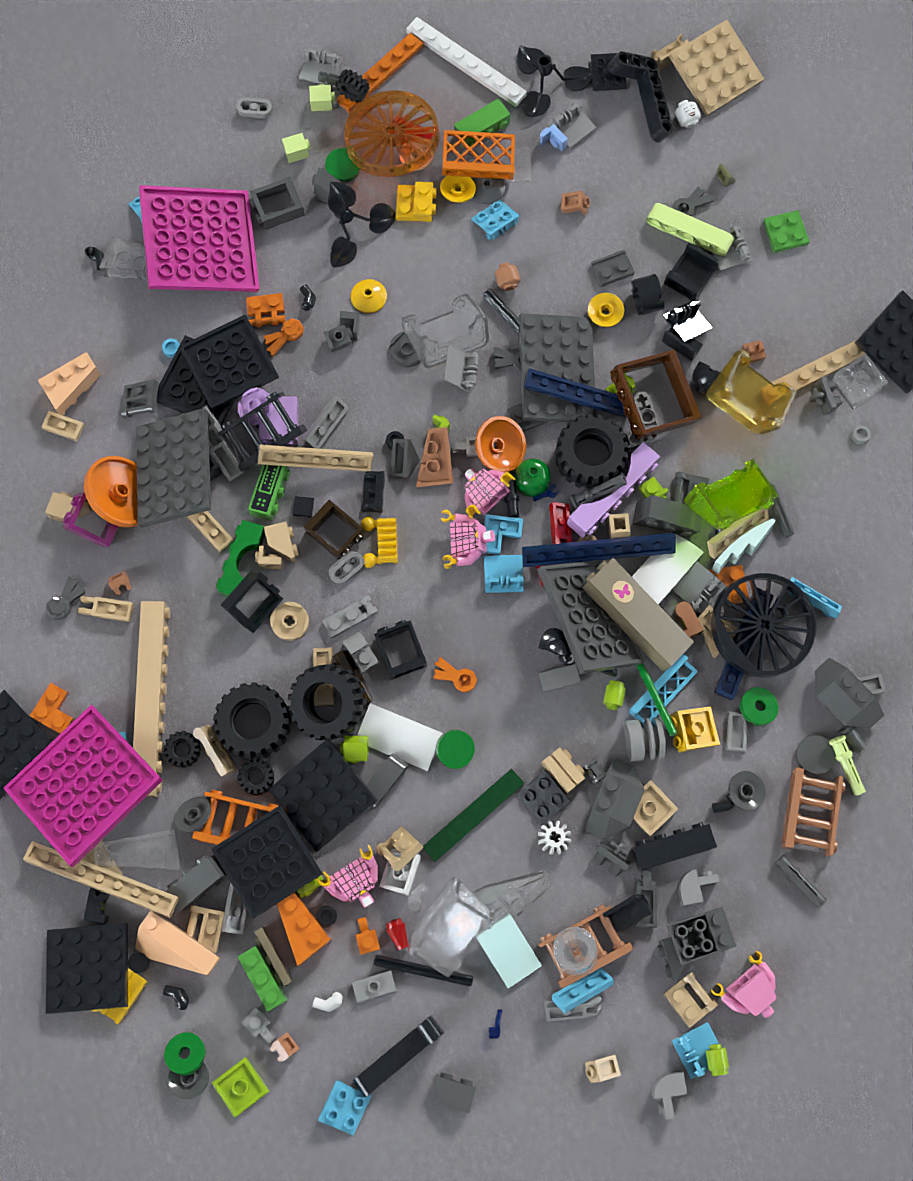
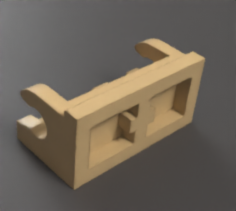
[649,34,689,71]

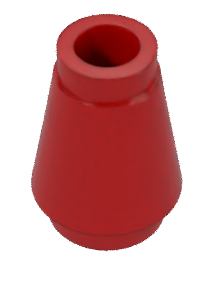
[386,918,409,950]

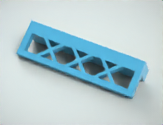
[629,654,698,726]

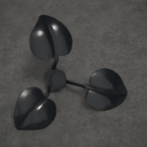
[517,45,592,117]
[328,182,396,268]
[538,628,618,677]

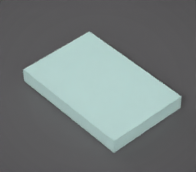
[475,914,542,988]

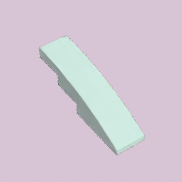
[712,518,776,574]

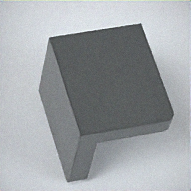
[339,311,360,340]

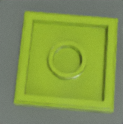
[212,1057,269,1117]

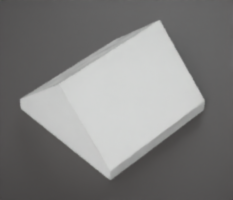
[379,849,421,896]

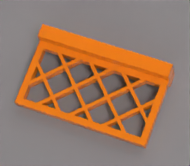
[442,130,515,180]

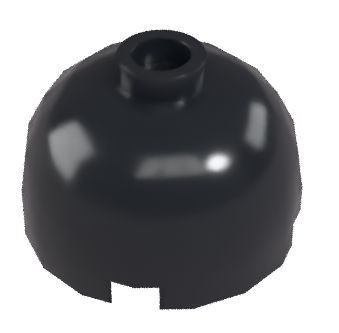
[692,361,730,396]

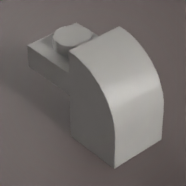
[342,632,379,673]
[678,869,720,906]
[651,1071,687,1120]

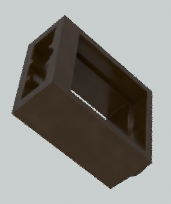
[304,499,364,560]

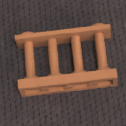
[781,767,845,857]
[537,904,634,989]

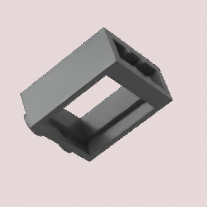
[249,177,305,230]

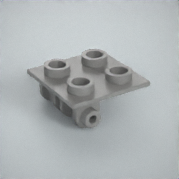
[299,47,342,87]
[547,102,597,148]
[713,226,754,271]
[444,345,479,393]
[672,561,726,614]

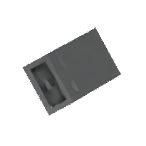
[667,907,737,965]

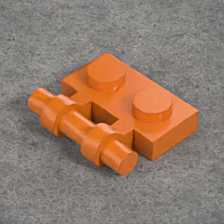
[246,293,286,328]

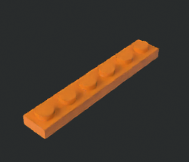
[337,32,423,113]

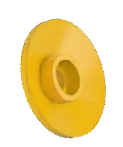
[440,176,476,203]
[351,279,387,313]
[588,293,624,327]

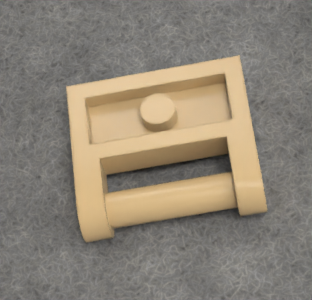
[376,826,423,871]
[186,905,225,953]
[663,971,718,1028]

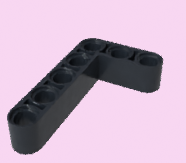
[607,51,674,143]
[352,1015,444,1097]

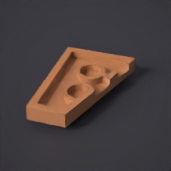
[416,427,453,487]

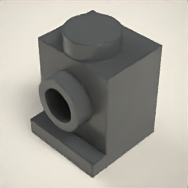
[323,324,353,352]

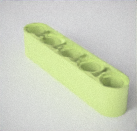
[646,203,734,256]

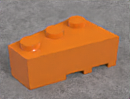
[277,892,332,966]

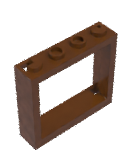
[610,349,701,440]

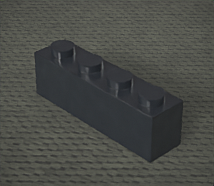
[631,822,717,872]

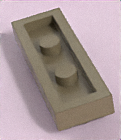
[254,928,293,986]

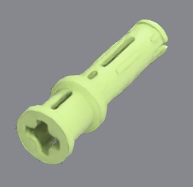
[828,735,866,796]

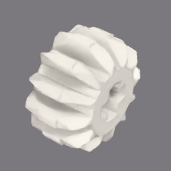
[538,821,571,855]

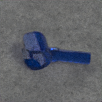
[533,484,559,502]
[489,1009,503,1039]

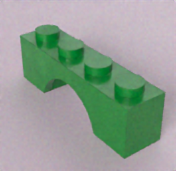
[216,520,265,602]

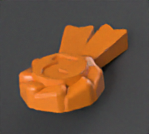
[264,318,304,356]
[433,657,477,693]

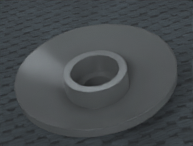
[472,177,505,204]
[728,771,766,811]
[175,797,211,833]
[168,1056,209,1099]

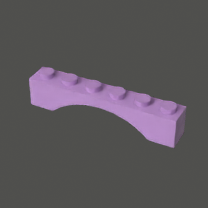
[566,442,660,538]

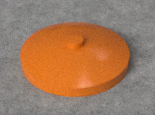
[84,456,138,527]

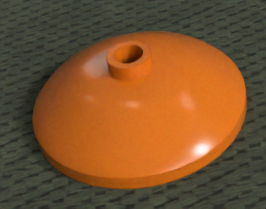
[475,416,526,472]

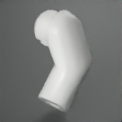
[312,992,343,1012]

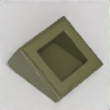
[716,163,736,187]

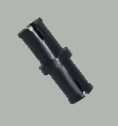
[504,480,520,518]

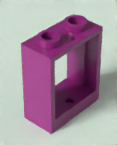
[63,492,118,548]

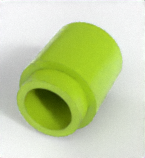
[603,680,626,711]
[705,1043,729,1076]

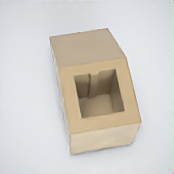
[45,492,93,522]
[607,513,630,539]
[264,522,299,563]

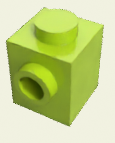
[340,736,369,763]

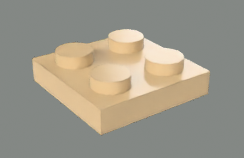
[633,780,678,837]

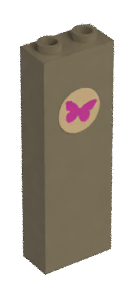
[582,558,694,672]

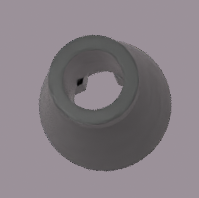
[838,726,867,753]

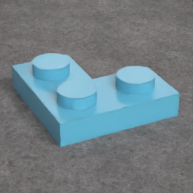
[484,514,523,555]

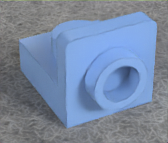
[540,124,568,152]

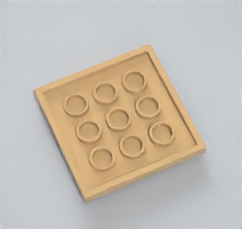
[669,19,764,116]

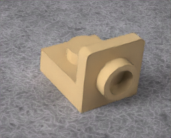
[255,546,284,570]
[585,1054,621,1083]

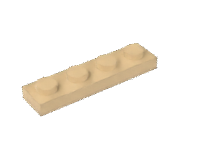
[707,502,769,559]

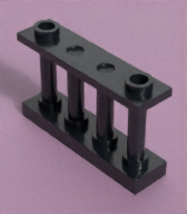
[217,391,307,472]

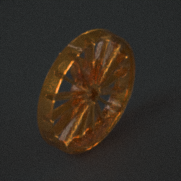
[344,90,440,177]

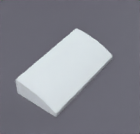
[632,534,704,605]
[357,703,443,771]

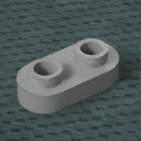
[236,97,272,118]
[328,551,364,584]

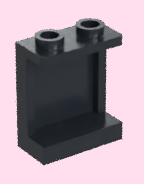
[664,243,719,300]

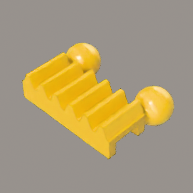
[360,516,398,568]
[91,968,148,1024]

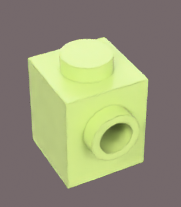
[309,84,335,111]
[282,133,311,163]

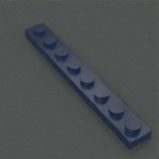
[522,533,676,567]

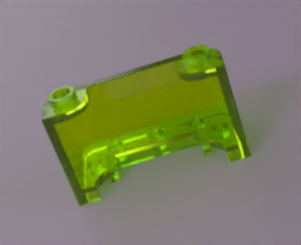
[684,459,779,530]

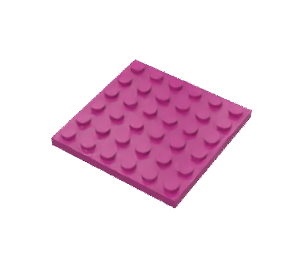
[139,185,259,292]
[3,704,163,868]

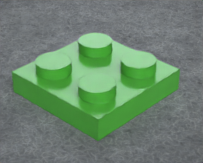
[763,210,810,253]

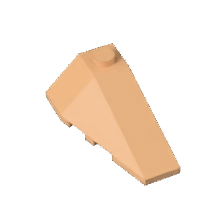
[135,910,220,976]

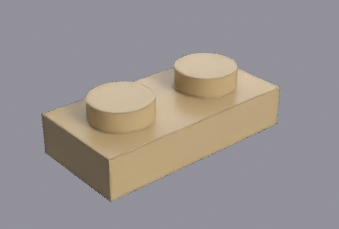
[42,411,85,442]

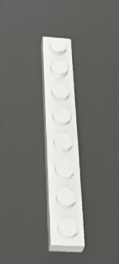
[406,17,527,107]

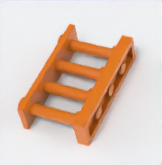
[192,789,279,845]

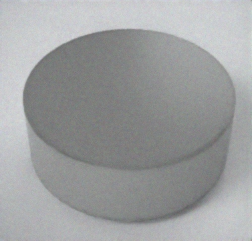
[851,425,871,445]

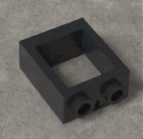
[221,570,284,633]
[374,620,427,680]

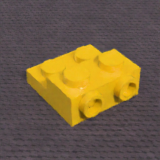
[396,182,437,222]
[670,706,720,753]

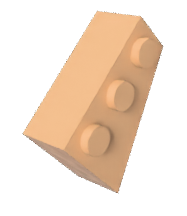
[38,352,100,415]

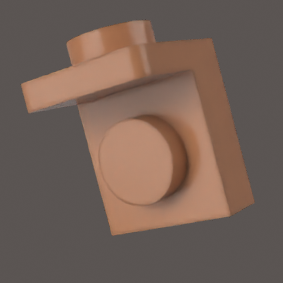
[561,190,590,215]

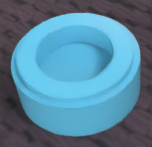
[162,338,180,358]

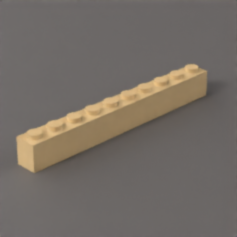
[133,601,170,798]

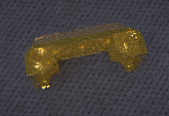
[706,349,797,434]

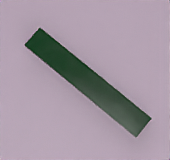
[423,768,525,862]

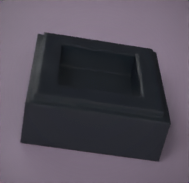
[293,496,314,518]

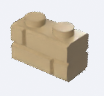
[541,748,585,794]

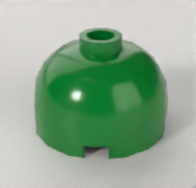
[514,458,551,497]

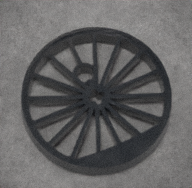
[711,573,816,678]

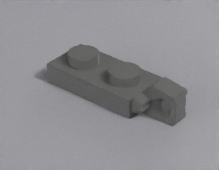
[636,871,657,928]

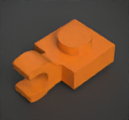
[356,917,380,955]

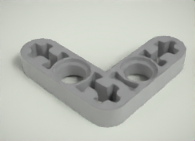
[624,392,662,451]

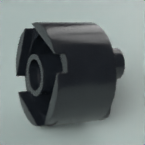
[631,274,664,316]

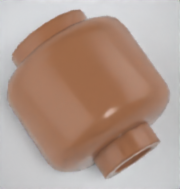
[495,262,521,291]

